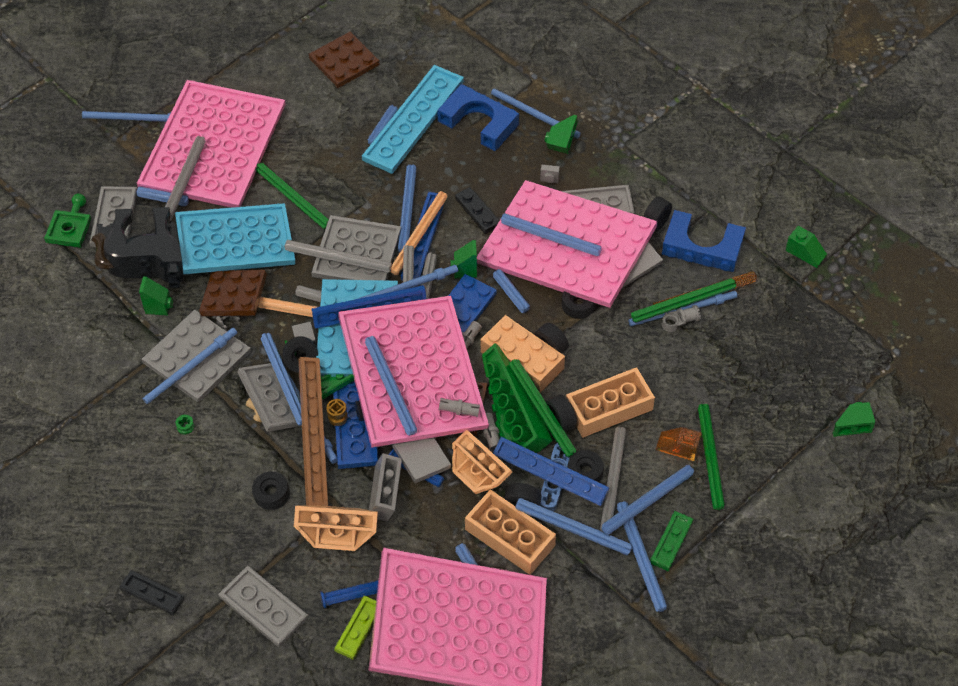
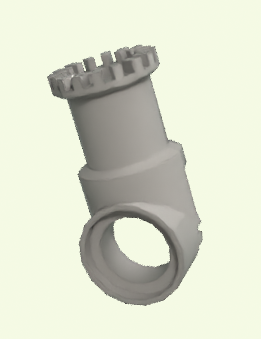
[661,305,701,332]

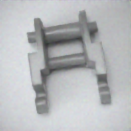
[213,316,240,330]

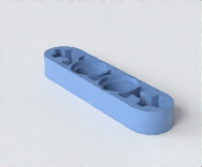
[540,443,570,511]

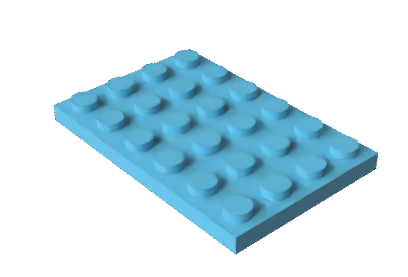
[175,203,295,274]
[316,279,398,377]

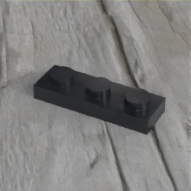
[455,187,499,234]

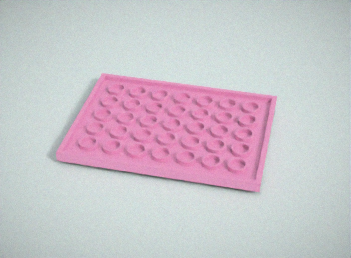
[137,80,286,208]
[477,180,657,308]
[338,296,489,448]
[369,548,547,686]

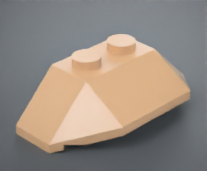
[452,430,513,494]
[294,505,378,551]

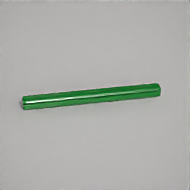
[256,163,329,229]
[631,278,736,323]
[509,359,576,457]
[698,404,724,510]

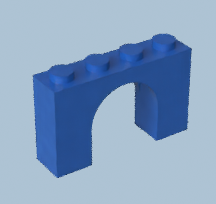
[437,84,519,151]
[662,210,746,272]

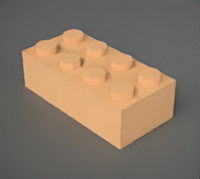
[481,315,565,393]
[566,367,655,438]
[465,490,556,575]

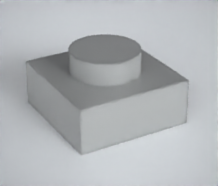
[540,165,559,183]

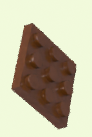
[309,32,380,88]
[199,270,267,316]

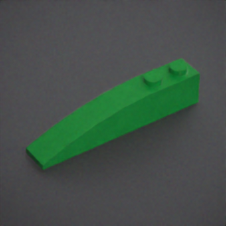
[482,343,553,453]

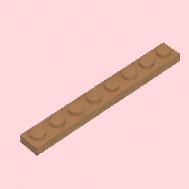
[298,357,328,506]

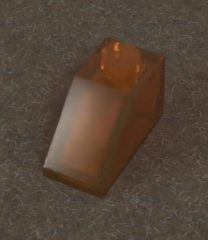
[656,427,702,461]

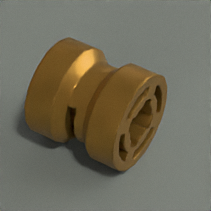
[326,399,348,426]

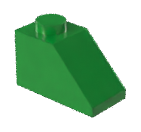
[545,115,578,154]
[785,225,827,268]
[450,240,477,278]
[139,277,173,316]
[832,402,875,437]

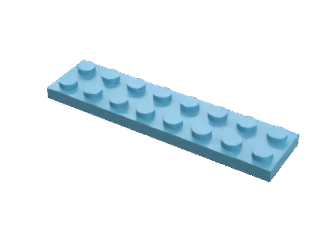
[362,65,464,174]

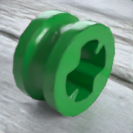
[175,414,194,435]

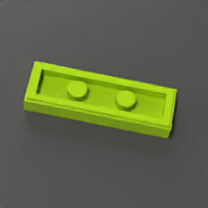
[334,596,376,660]

